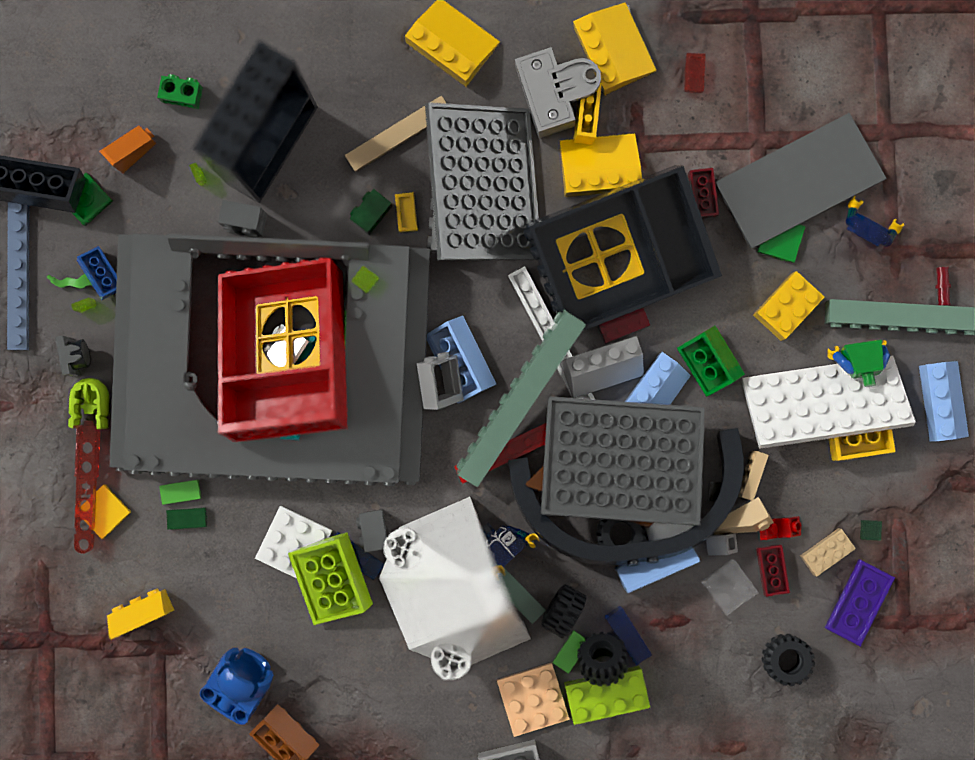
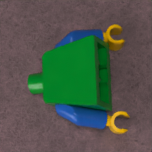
[827,340,890,387]

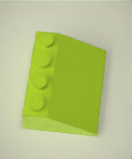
[288,532,373,625]

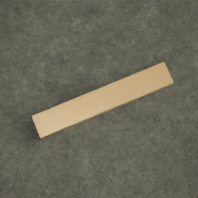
[345,96,446,172]

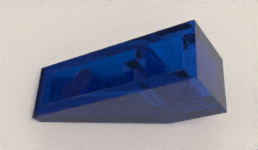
[605,606,652,665]

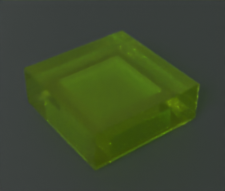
[189,163,207,186]
[351,266,379,294]
[71,297,97,313]

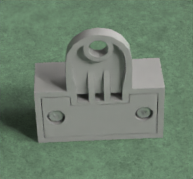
[515,47,601,138]

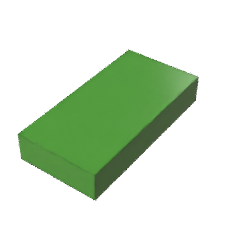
[159,480,202,505]
[552,630,585,674]

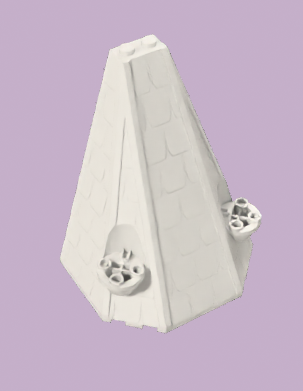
[379,497,531,680]

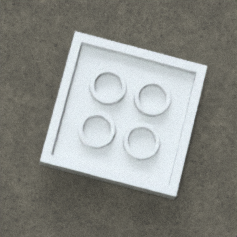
[255,506,333,578]

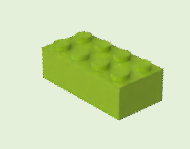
[564,665,650,725]

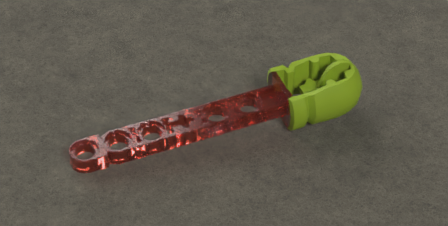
[68,378,109,554]

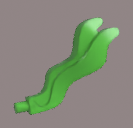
[47,274,92,289]

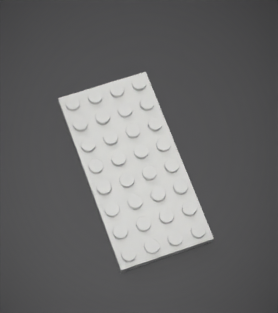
[742,356,915,449]

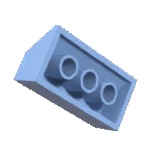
[427,316,496,403]
[625,352,691,405]
[919,361,969,441]
[615,549,700,593]

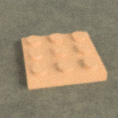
[497,662,570,737]

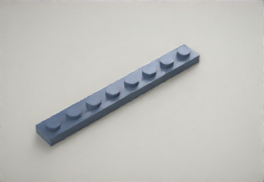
[7,202,29,350]

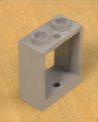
[417,352,464,410]

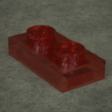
[684,53,706,93]

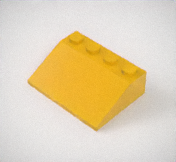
[405,0,500,87]
[573,2,657,95]
[560,134,642,197]

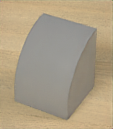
[706,533,738,556]

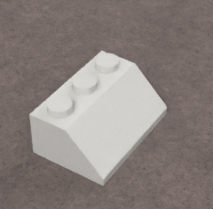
[263,324,309,367]

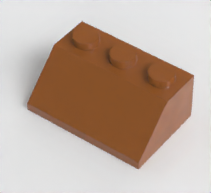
[249,704,319,760]

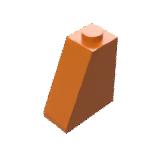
[100,126,157,174]

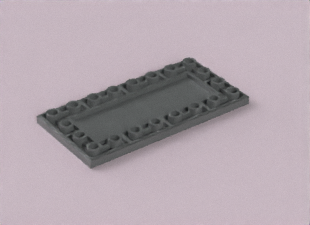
[715,113,887,249]

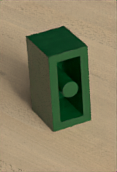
[350,189,393,235]

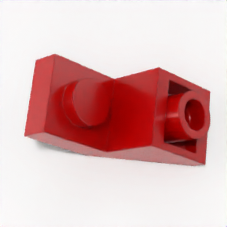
[759,516,802,540]

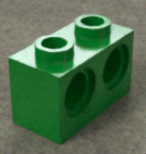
[157,74,203,109]

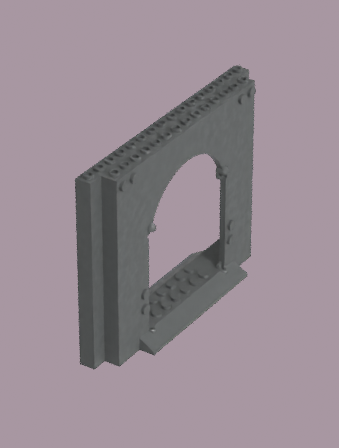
[110,234,431,486]

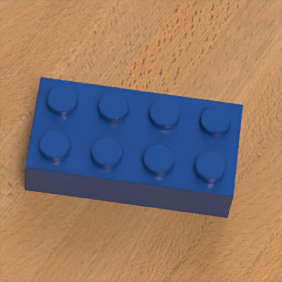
[77,246,117,300]

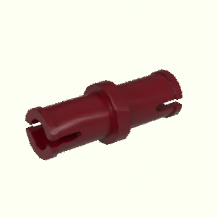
[935,267,951,306]

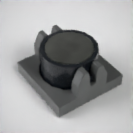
[55,335,92,377]

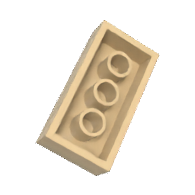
[738,451,769,501]
[800,528,856,577]

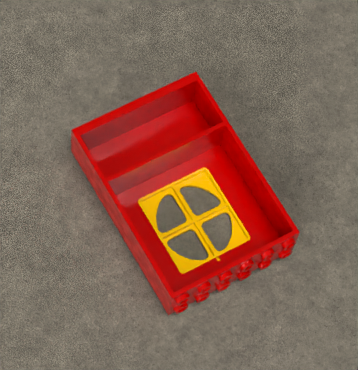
[218,257,348,443]

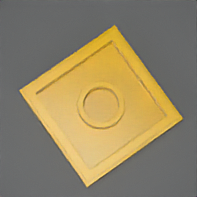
[76,484,131,539]

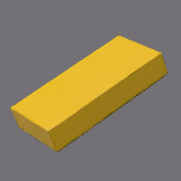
[395,192,418,233]

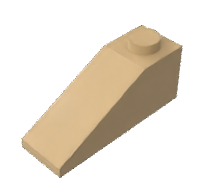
[713,497,773,535]

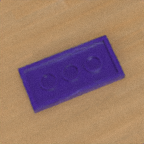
[824,559,895,647]

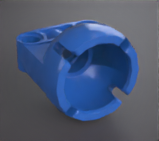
[200,648,273,725]

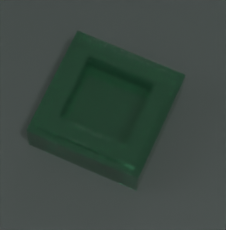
[860,520,882,541]

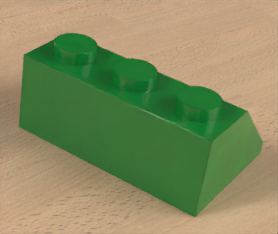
[677,325,745,397]

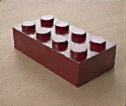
[688,168,719,218]
[598,308,650,344]
[756,544,790,597]

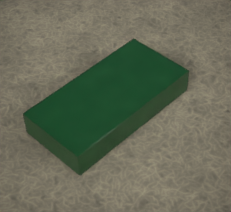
[166,508,207,530]

